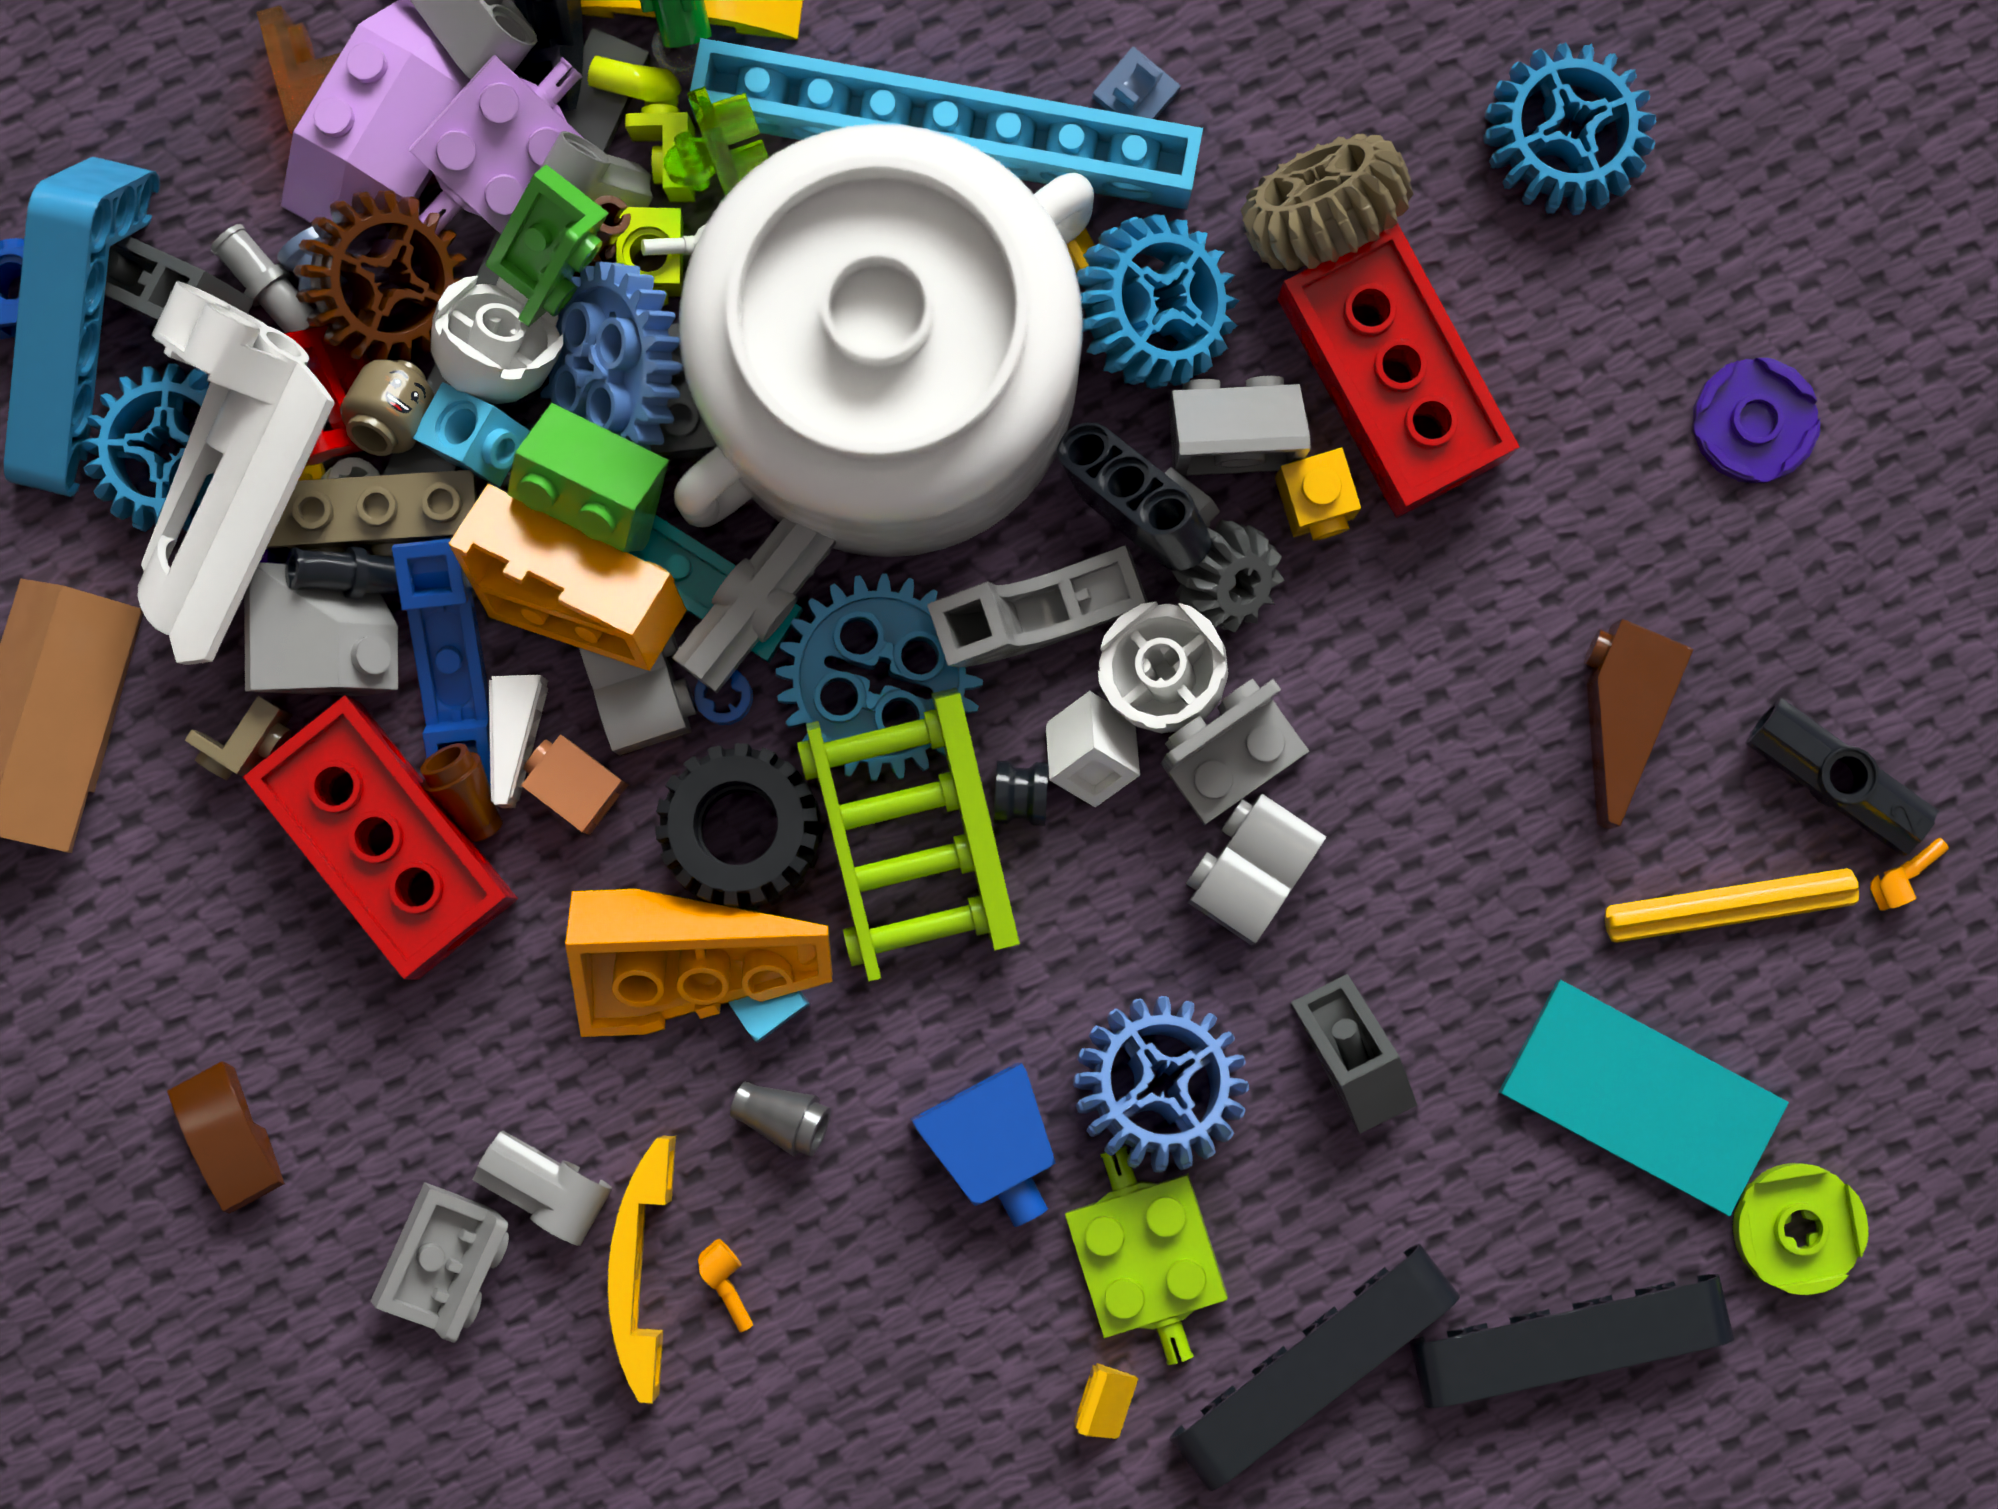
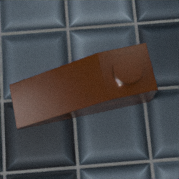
[1584,619,1694,829]

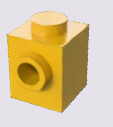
[1275,448,1361,541]

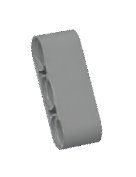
[410,0,537,79]

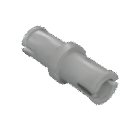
[211,224,321,333]

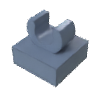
[1092,46,1181,120]

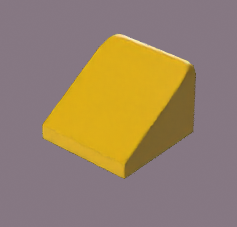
[1074,1363,1138,1439]

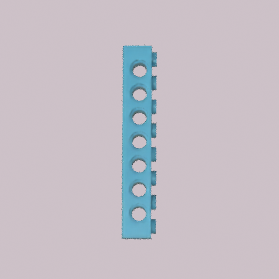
[688,38,1203,210]

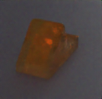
[256,5,341,136]

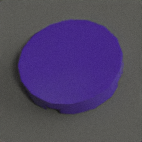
[1692,358,1820,483]

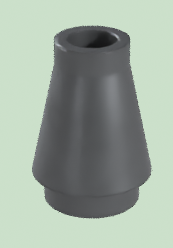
[730,1081,831,1156]

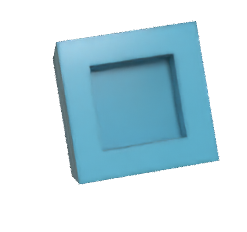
[413,382,530,487]

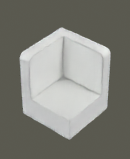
[1046,691,1140,807]

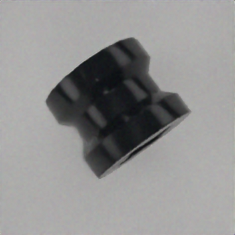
[994,760,1048,826]

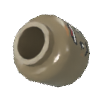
[340,360,435,456]

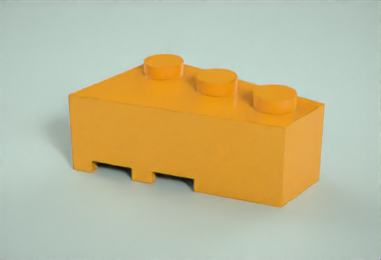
[449,484,687,671]

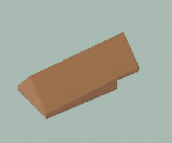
[0,579,143,853]

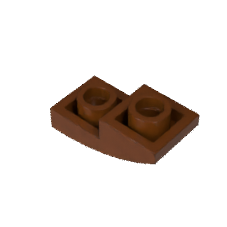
[167,1061,285,1214]

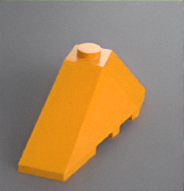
[565,889,832,1037]

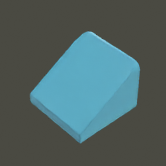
[728,991,810,1043]

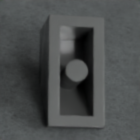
[1291,974,1417,1134]

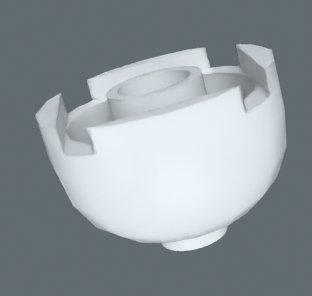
[431,276,563,404]
[1098,602,1228,733]

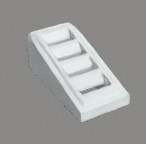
[489,675,548,808]

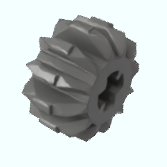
[1172,519,1285,632]

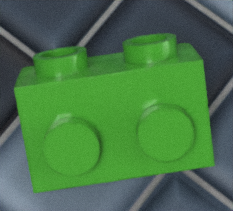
[485,164,608,327]

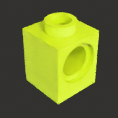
[616,207,683,306]

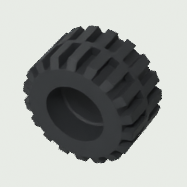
[655,743,823,911]

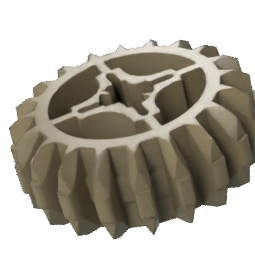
[1240,134,1414,271]

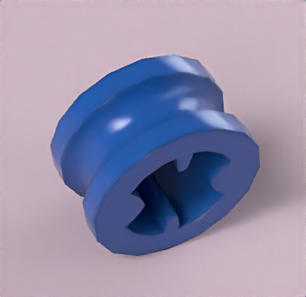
[694,670,753,725]

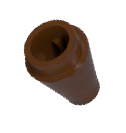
[420,743,503,842]

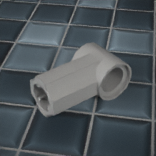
[539,131,653,208]
[472,1131,612,1246]

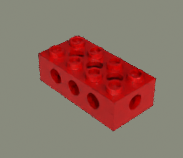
[1277,222,1520,518]
[243,695,518,980]

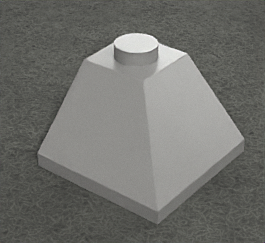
[244,562,398,696]

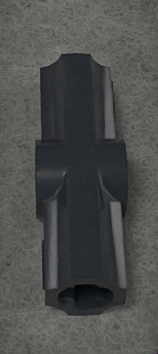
[1745,698,1939,856]

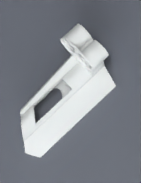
[137,281,335,665]

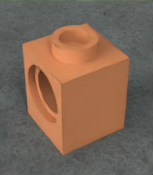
[521,734,628,835]

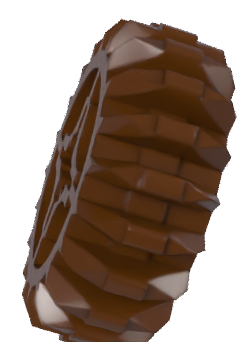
[293,190,467,362]

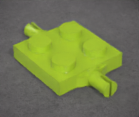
[1065,1146,1228,1365]

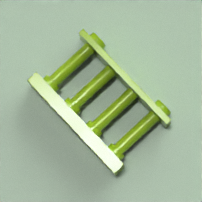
[797,687,1020,981]

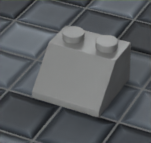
[1169,376,1311,476]

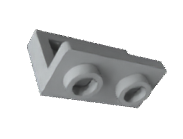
[370,1182,509,1343]

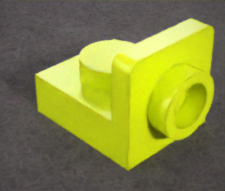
[625,104,695,202]

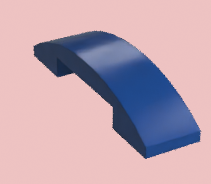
[392,538,491,787]

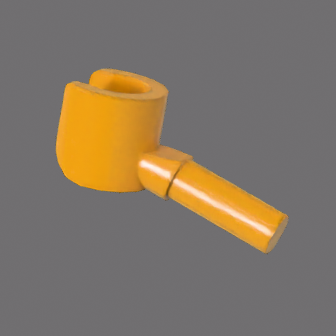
[1870,838,1949,911]
[698,1239,753,1332]

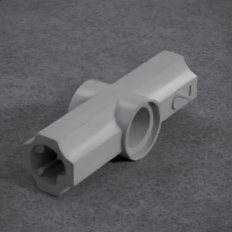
[672,518,836,693]

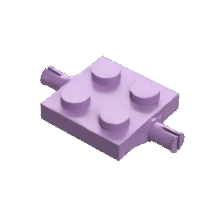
[408,55,583,236]

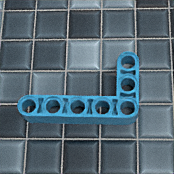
[4,157,160,497]

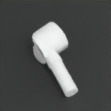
[641,224,706,255]

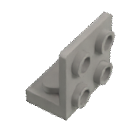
[1160,679,1309,825]

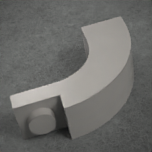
[927,545,1148,668]

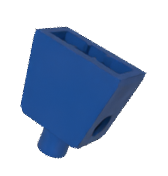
[910,1062,1055,1227]

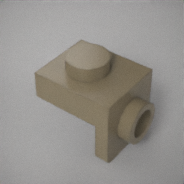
[185,696,293,780]

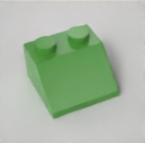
[507,403,669,552]

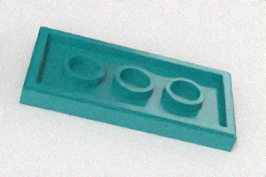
[1498,980,1789,1216]

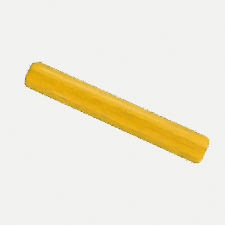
[1605,868,1859,943]

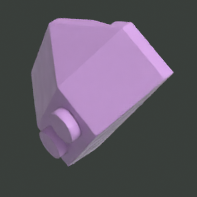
[281,0,471,223]

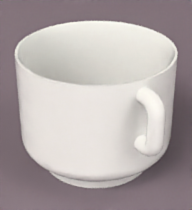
[674,124,1094,557]

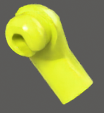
[588,55,682,107]

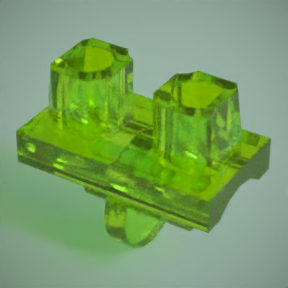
[664,86,769,197]

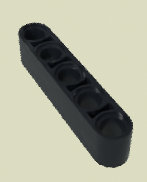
[1169,1244,1460,1491]
[1410,1274,1734,1408]

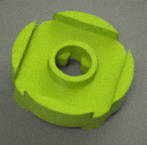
[1733,1163,1868,1295]

